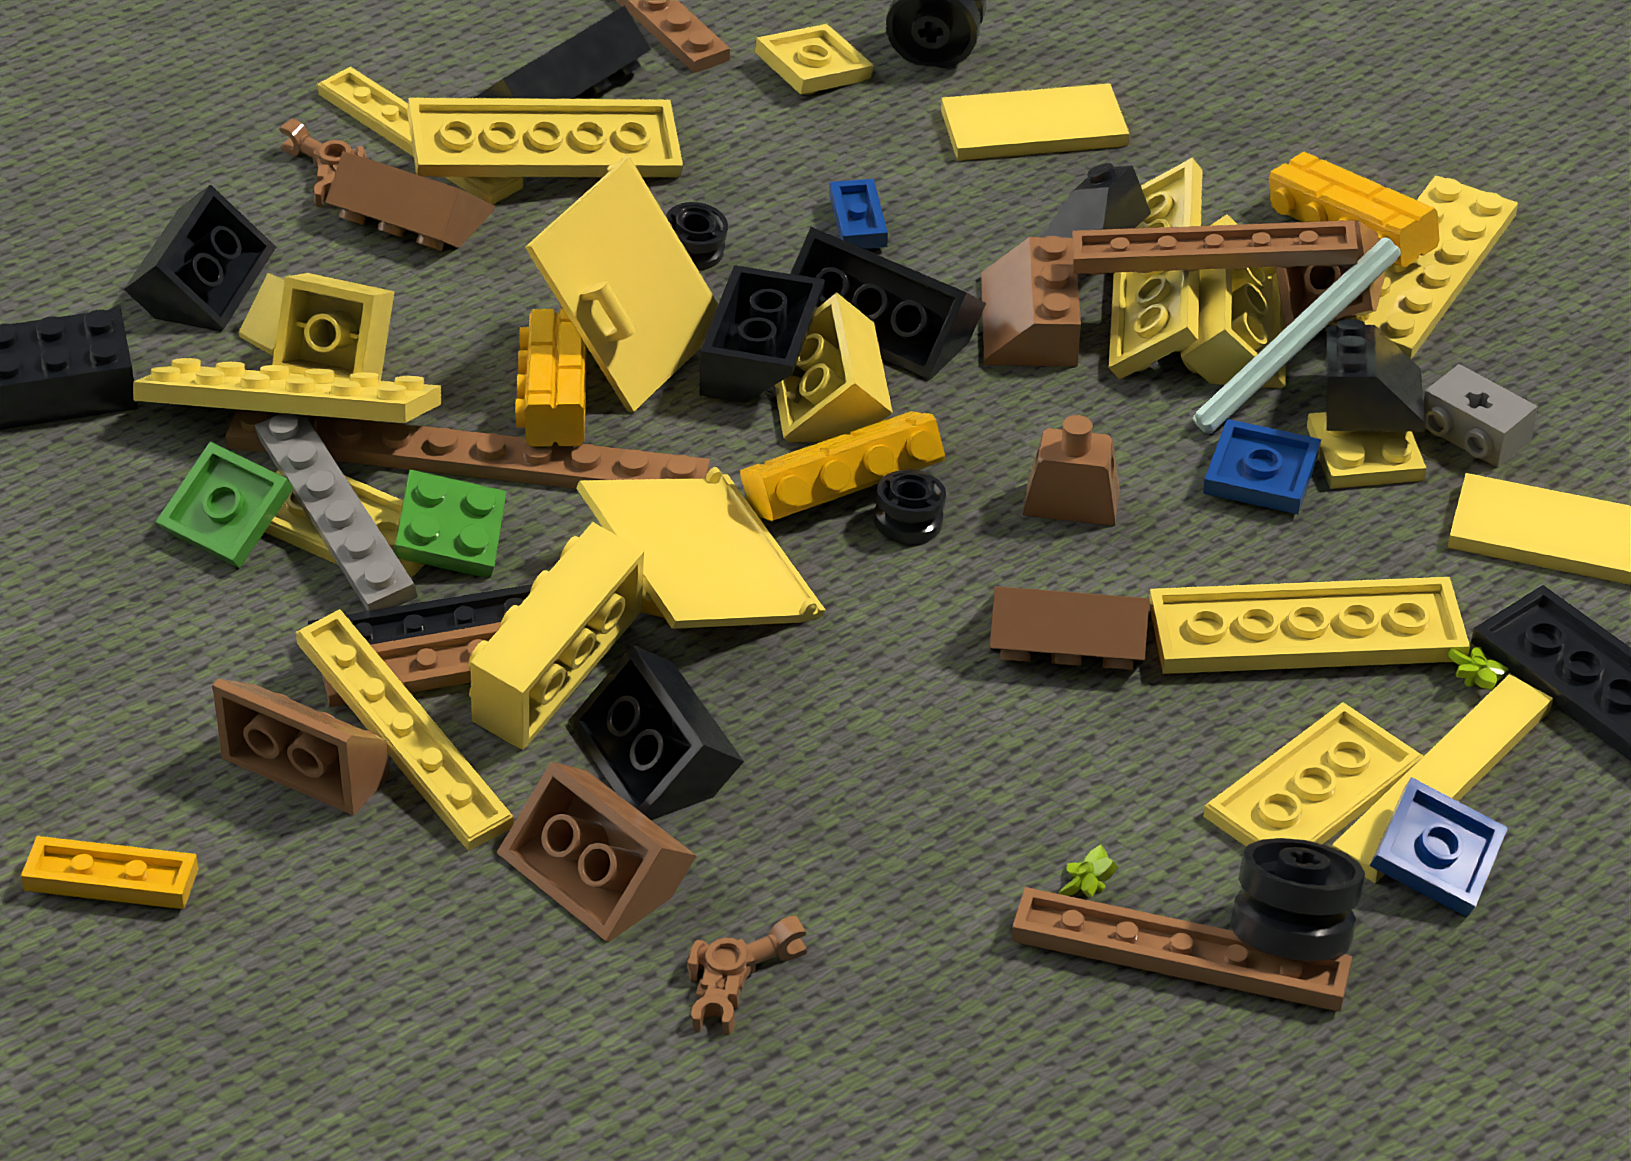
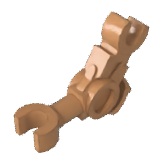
[279,119,367,207]
[687,916,807,1035]

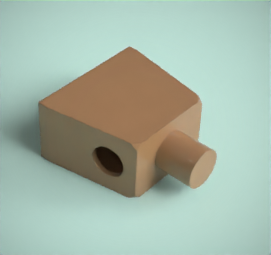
[1022,415,1120,526]

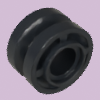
[666,202,728,271]
[874,470,946,543]

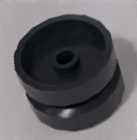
[886,0,986,68]
[1230,838,1365,961]

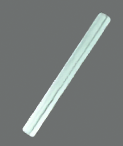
[1193,237,1401,434]

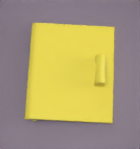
[525,155,718,412]
[576,467,826,629]

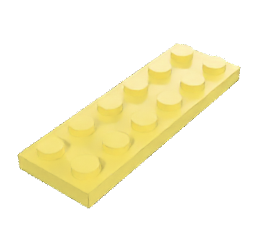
[407,98,683,177]
[1109,158,1202,379]
[1325,175,1518,359]
[133,358,441,423]
[1149,577,1470,674]

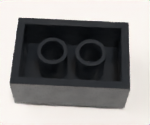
[0,308,138,430]

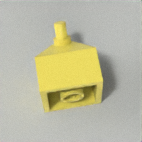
[272,273,395,381]

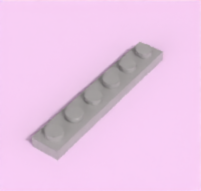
[255,413,418,611]

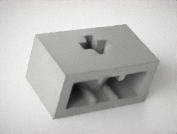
[1423,364,1538,468]

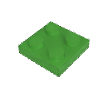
[156,442,294,569]
[393,469,507,577]

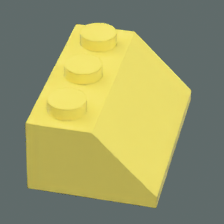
[774,293,893,443]

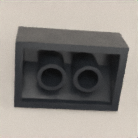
[124,184,276,332]
[700,265,825,403]
[1326,319,1425,432]
[568,645,744,820]

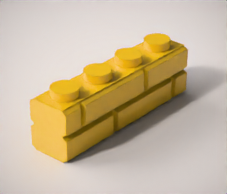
[1269,152,1440,268]
[515,309,587,447]
[740,411,945,521]

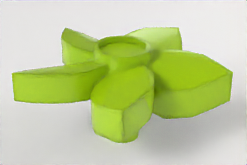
[1447,647,1508,690]
[1059,844,1119,897]

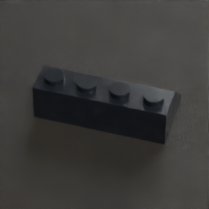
[474,5,652,99]
[790,227,986,380]

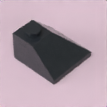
[1042,163,1151,238]

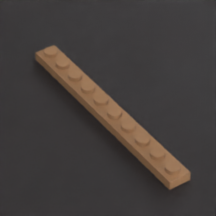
[225,409,710,489]

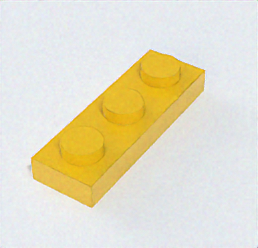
[21,836,199,909]

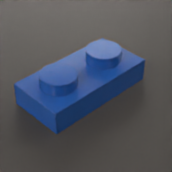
[829,179,888,249]

